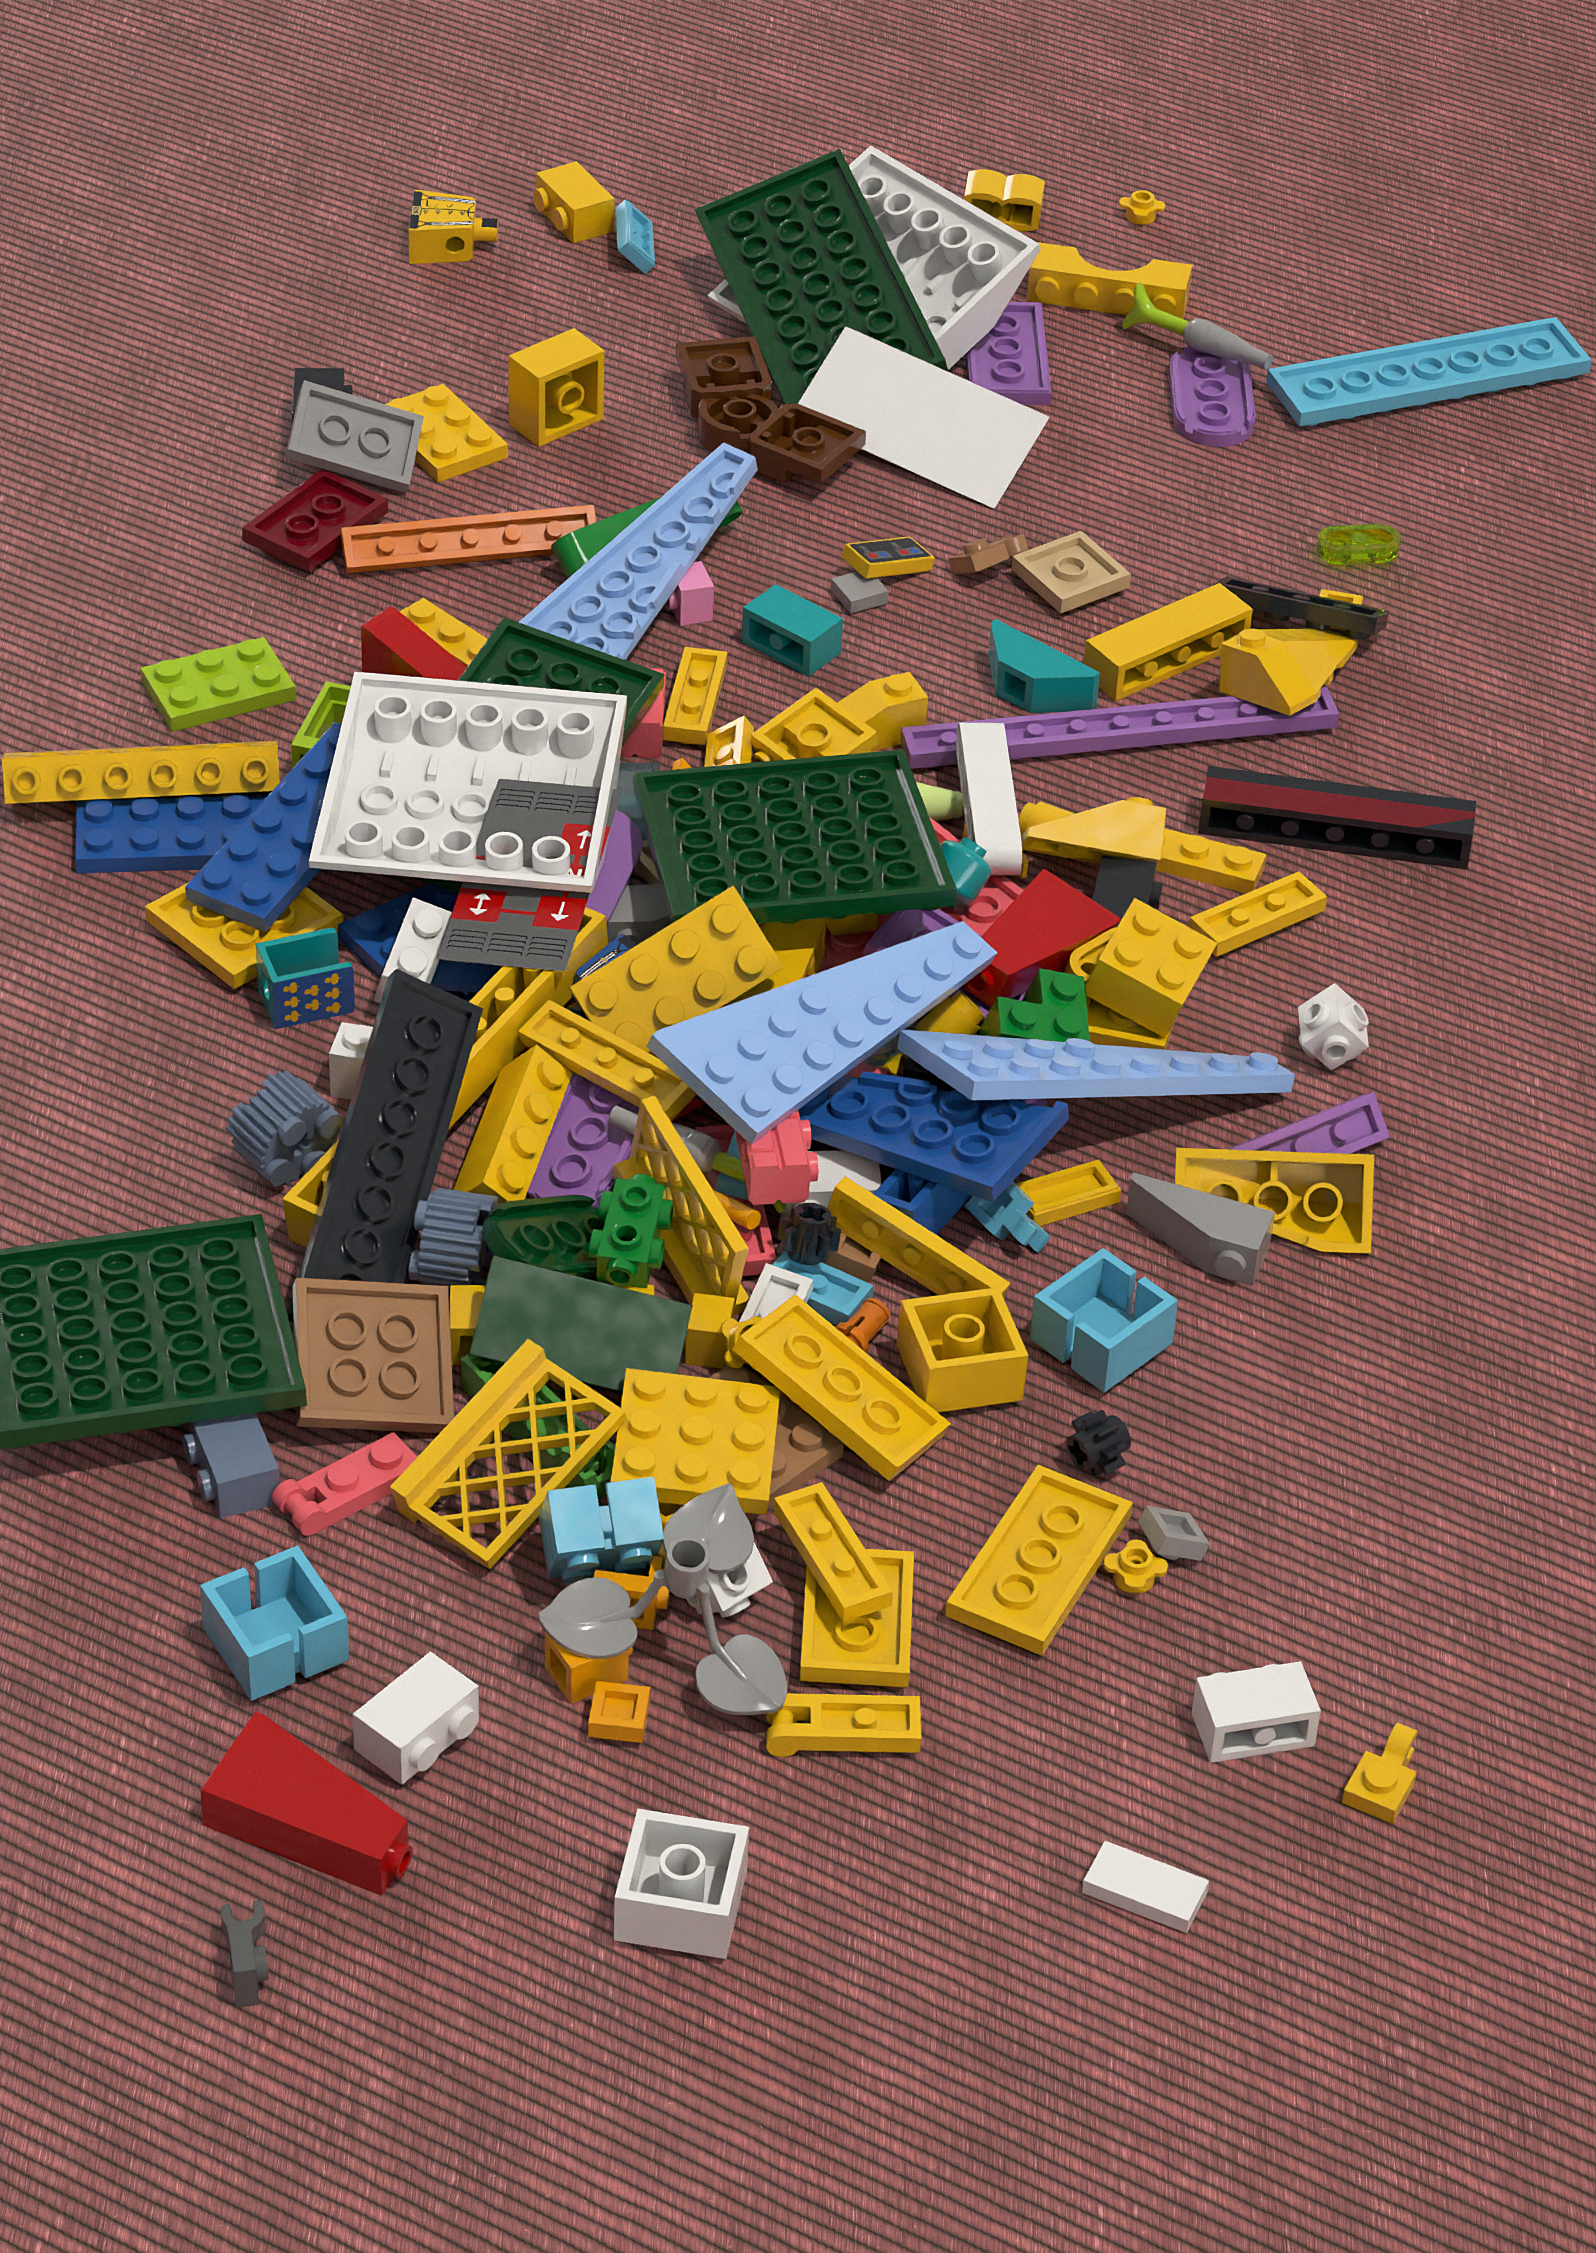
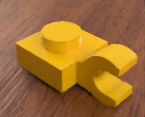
[1342,1722,1418,1824]

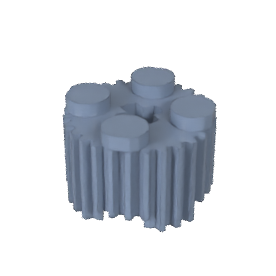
[225,1071,344,1186]
[409,1188,498,1291]

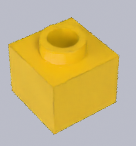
[684,1293,735,1369]

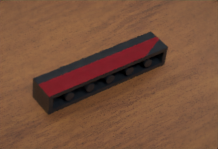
[1198,766,1477,870]

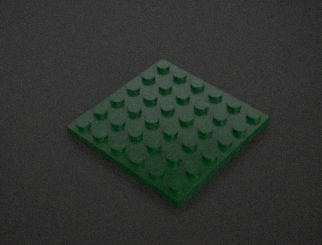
[633,749,957,924]
[0,1214,307,1449]

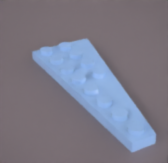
[519,443,758,660]
[646,921,997,1145]
[897,1030,1295,1100]

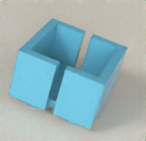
[1030,1248,1178,1392]
[539,1477,664,1584]
[200,1546,349,1701]

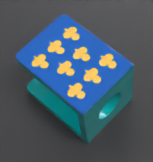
[255,928,355,1029]

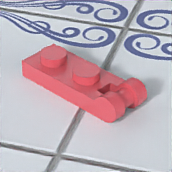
[271,1432,417,1536]

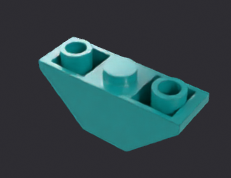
[988,619,1100,713]

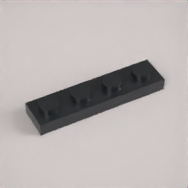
[1214,576,1389,639]

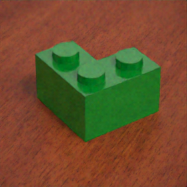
[978,968,1090,1042]

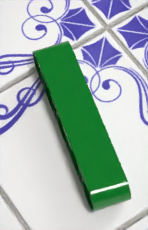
[551,497,743,579]

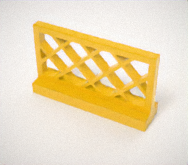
[612,1095,750,1316]
[390,1339,627,1569]

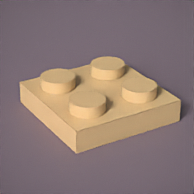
[1011,531,1131,613]

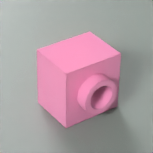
[664,561,714,626]

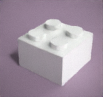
[614,1809,749,1959]

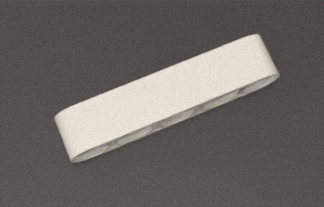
[956,722,1022,875]

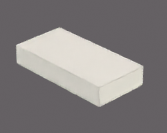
[1082,1841,1209,1933]

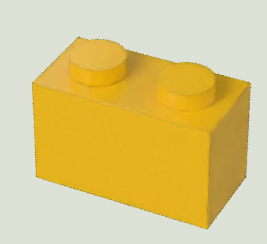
[533,161,615,244]

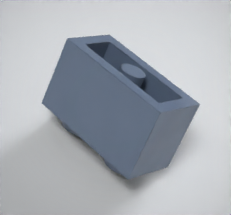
[182,1413,280,1519]

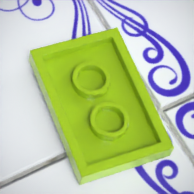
[140,637,296,732]

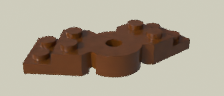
[676,336,866,484]

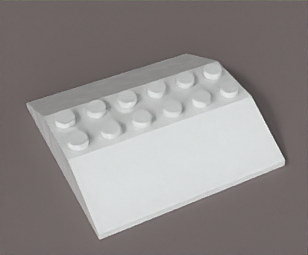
[707,146,1041,371]
[309,672,627,893]

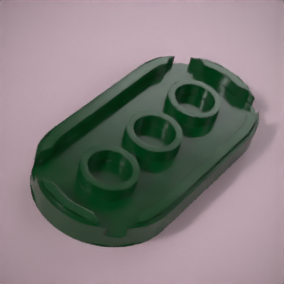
[483,1195,605,1281]

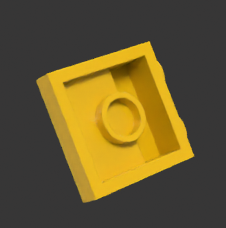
[751,688,878,763]

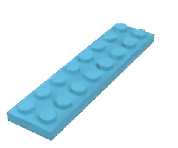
[1266,317,1592,427]

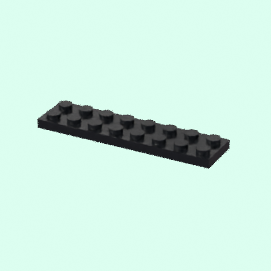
[287,969,483,1323]

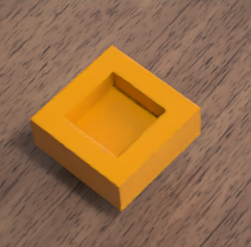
[588,1681,651,1743]

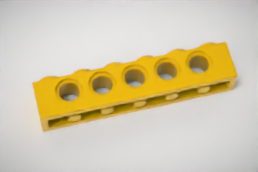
[2,741,280,804]

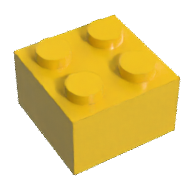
[509,328,604,447]
[1085,898,1217,1038]
[896,1287,1029,1412]

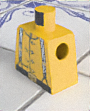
[409,190,498,264]

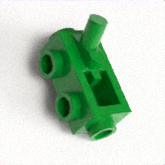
[589,1174,674,1288]

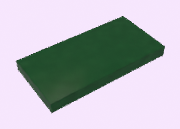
[468,1256,693,1395]

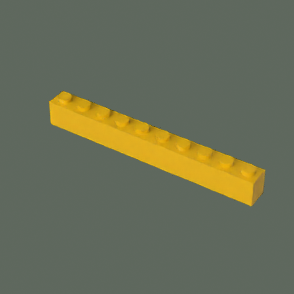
[282,907,608,1248]

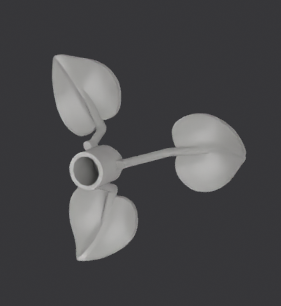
[538,1483,787,1715]

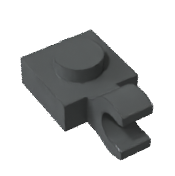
[221,1900,269,2008]

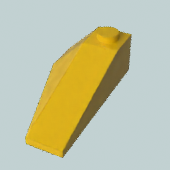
[1219,629,1358,716]
[1175,1148,1374,1254]

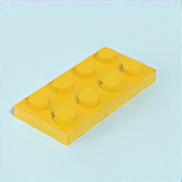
[569,886,784,1052]
[732,1294,951,1481]
[945,1465,1133,1656]

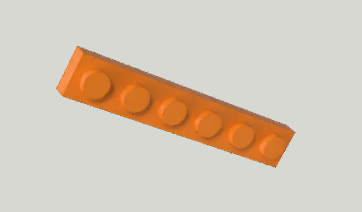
[340,505,596,574]

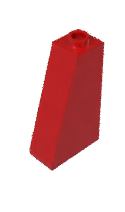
[361,606,467,681]
[961,869,1121,1007]
[200,1711,413,1896]

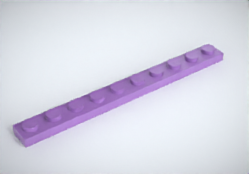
[900,687,1339,769]

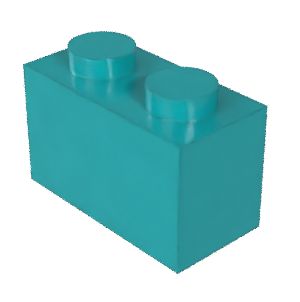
[742,584,843,677]

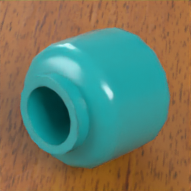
[940,837,991,909]

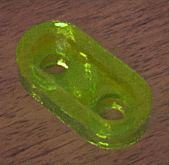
[1316,524,1401,566]

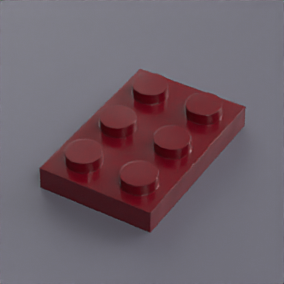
[242,469,388,572]

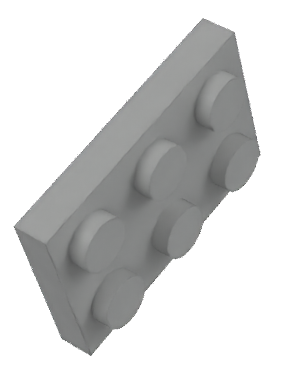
[285,380,424,493]

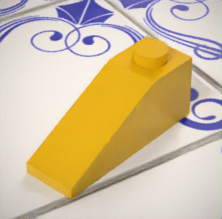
[837,672,928,753]
[1021,797,1166,864]

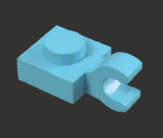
[965,1181,1051,1253]

